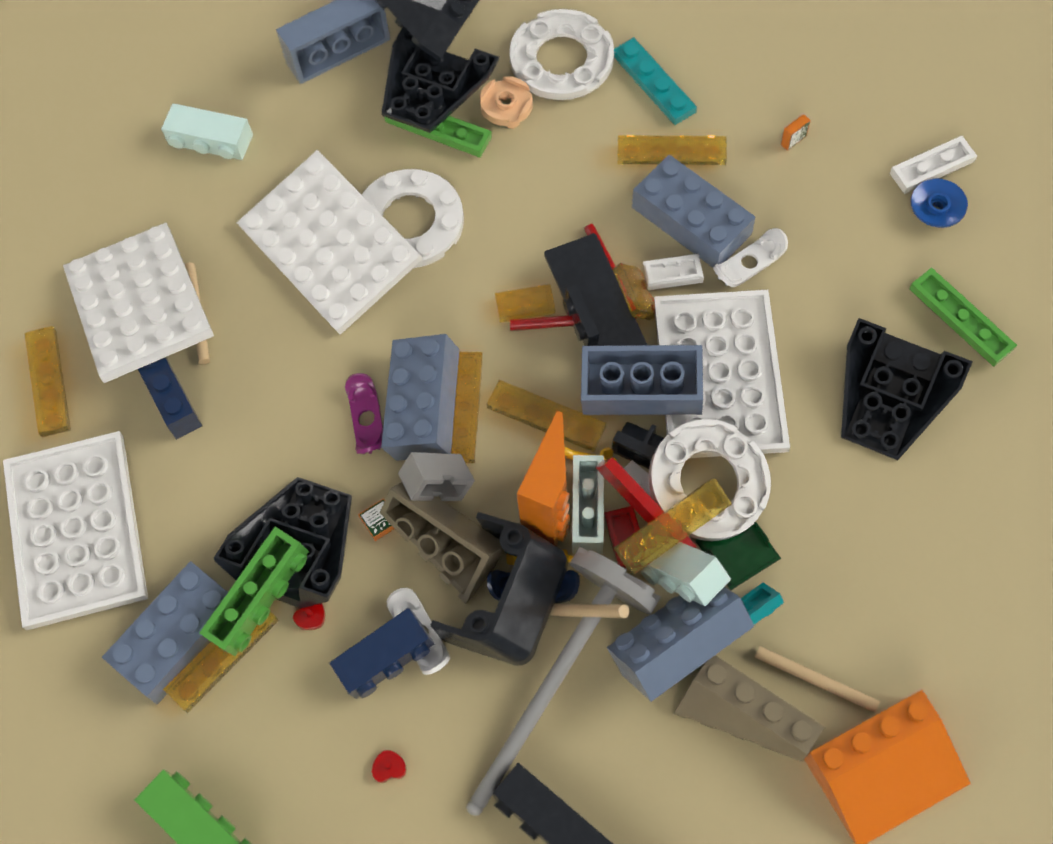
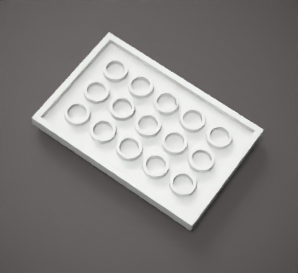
[237,150,423,335]
[63,223,214,383]
[654,290,790,458]
[3,431,148,630]

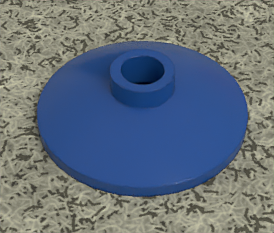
[911,179,968,228]

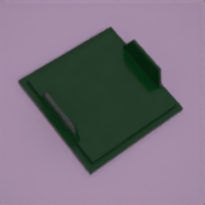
[695,522,781,591]

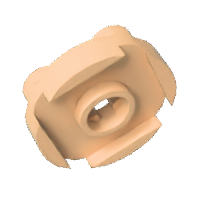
[480,76,533,129]

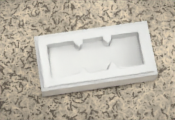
[643,254,704,291]

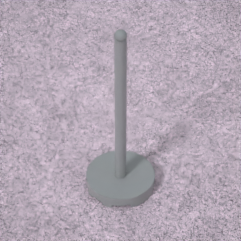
[467,547,661,816]

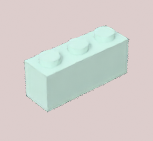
[161,103,253,160]
[572,455,604,554]
[636,534,731,606]

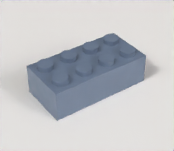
[276,0,391,85]
[632,154,756,268]
[381,334,459,461]
[581,345,703,415]
[102,561,228,705]
[606,587,754,702]

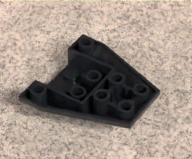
[381,26,499,133]
[841,318,973,461]
[214,477,352,608]

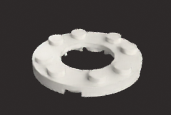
[510,9,614,100]
[362,169,464,268]
[649,419,771,541]

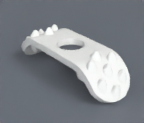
[713,228,788,287]
[386,588,450,675]

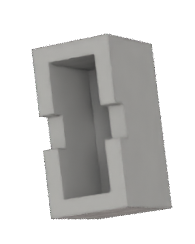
[398,452,475,501]

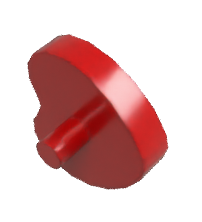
[293,603,325,630]
[372,750,407,783]

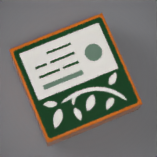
[781,114,811,151]
[358,498,395,541]

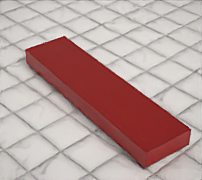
[595,458,696,548]

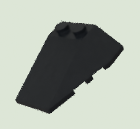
[375,0,480,62]

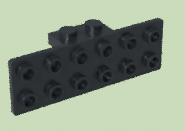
[544,233,647,346]

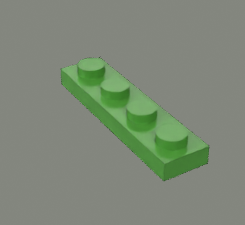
[385,116,492,158]
[909,267,1017,367]

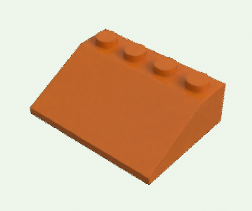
[517,411,570,546]
[804,690,971,844]

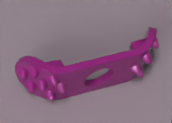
[345,373,383,454]

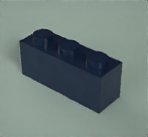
[138,357,202,440]
[329,607,435,699]

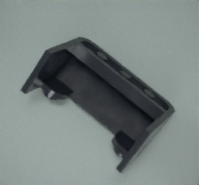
[430,512,568,666]

